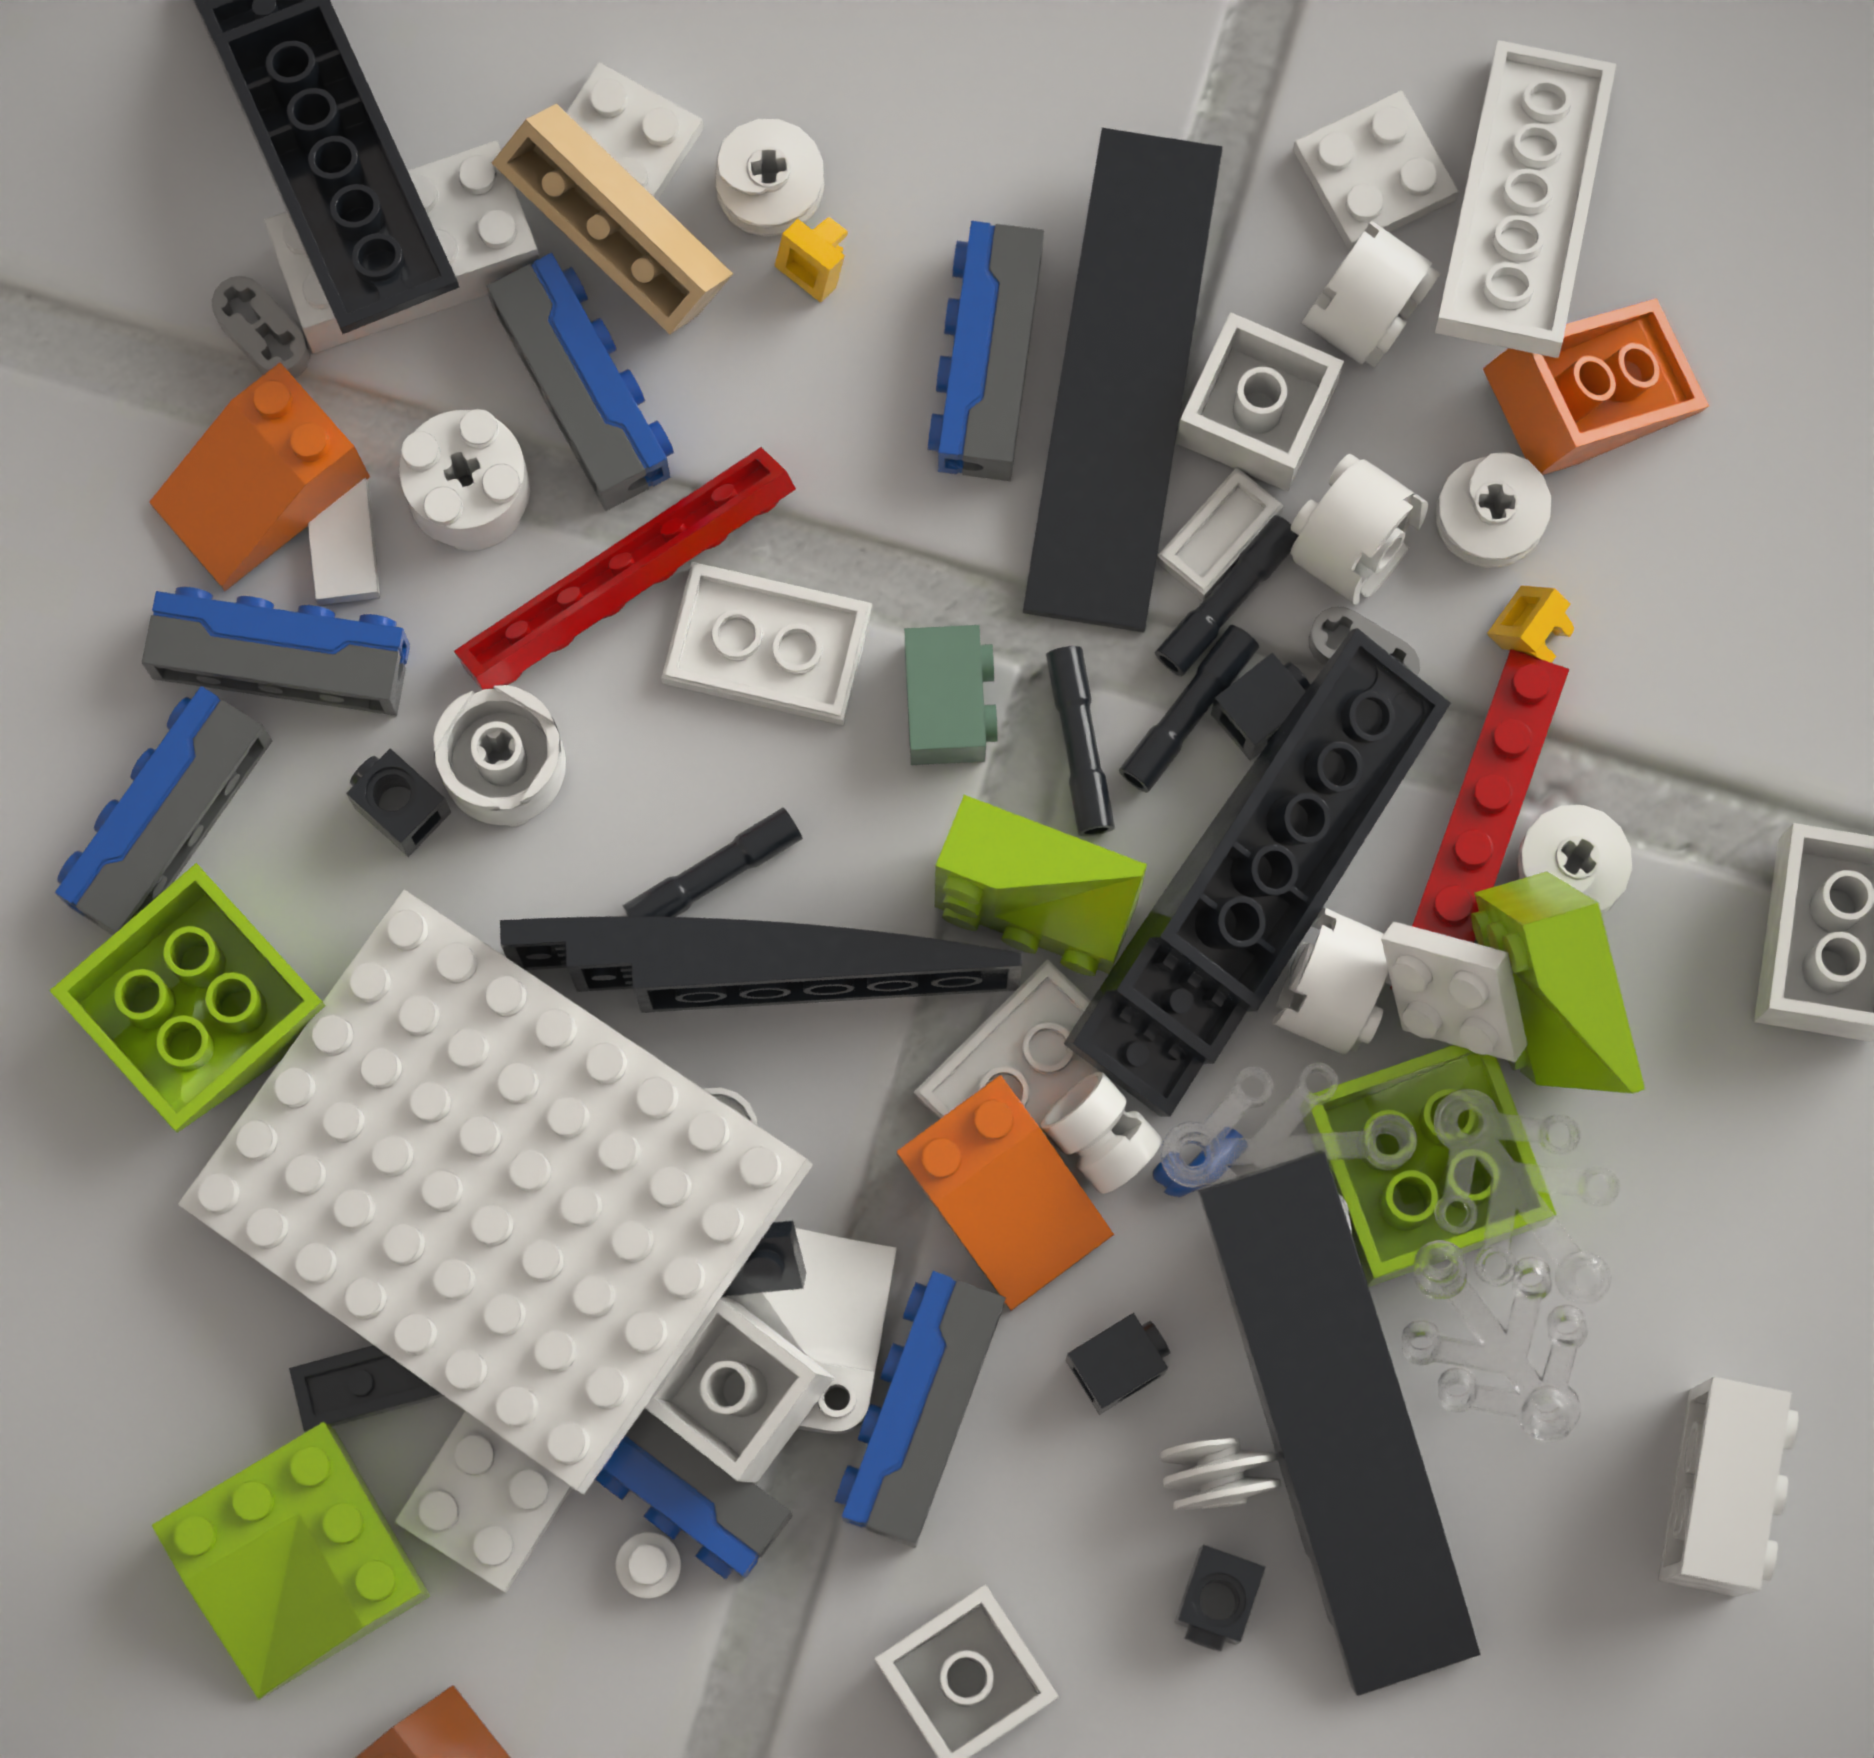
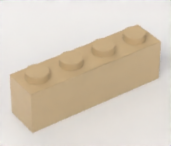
[492,104,733,334]

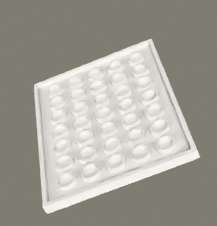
[178,889,813,1494]

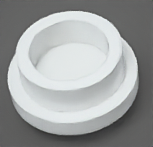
[616,1532,682,1599]

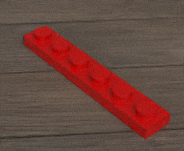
[454,447,796,690]
[1390,649,1570,990]

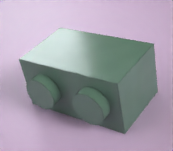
[904,625,998,765]

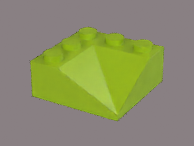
[934,795,1147,976]
[49,863,325,1133]
[1471,871,1645,1094]
[1299,1045,1557,1287]
[151,1422,431,1699]

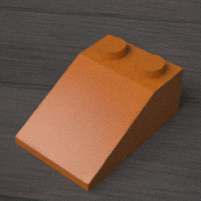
[1482,298,1709,475]
[149,362,370,591]
[896,1075,1114,1311]

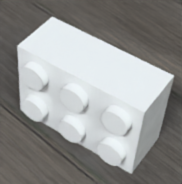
[1754,823,1874,1042]
[1658,1376,1798,1597]

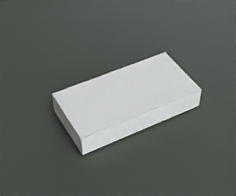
[1156,467,1284,601]
[308,477,380,606]

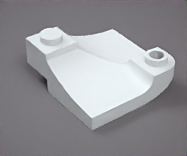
[724,1228,897,1434]

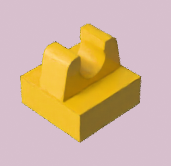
[774,217,848,303]
[1487,586,1574,662]

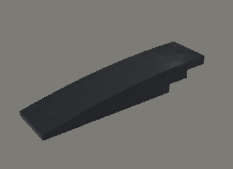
[193,0,460,335]
[1023,128,1223,633]
[1063,628,1451,1117]
[500,916,1022,1013]
[1198,1150,1481,1696]

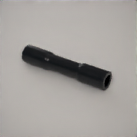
[1155,515,1299,676]
[1119,625,1259,793]
[1046,646,1115,836]
[622,807,803,917]

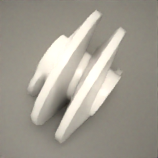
[716,119,825,237]
[1435,452,1551,568]
[1517,805,1632,914]
[1159,1437,1281,1510]

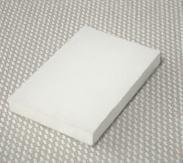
[661,562,873,725]
[914,959,1100,1139]

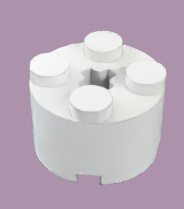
[1301,221,1441,368]
[399,409,531,551]
[1290,454,1428,605]
[433,685,566,827]
[1272,908,1392,1055]

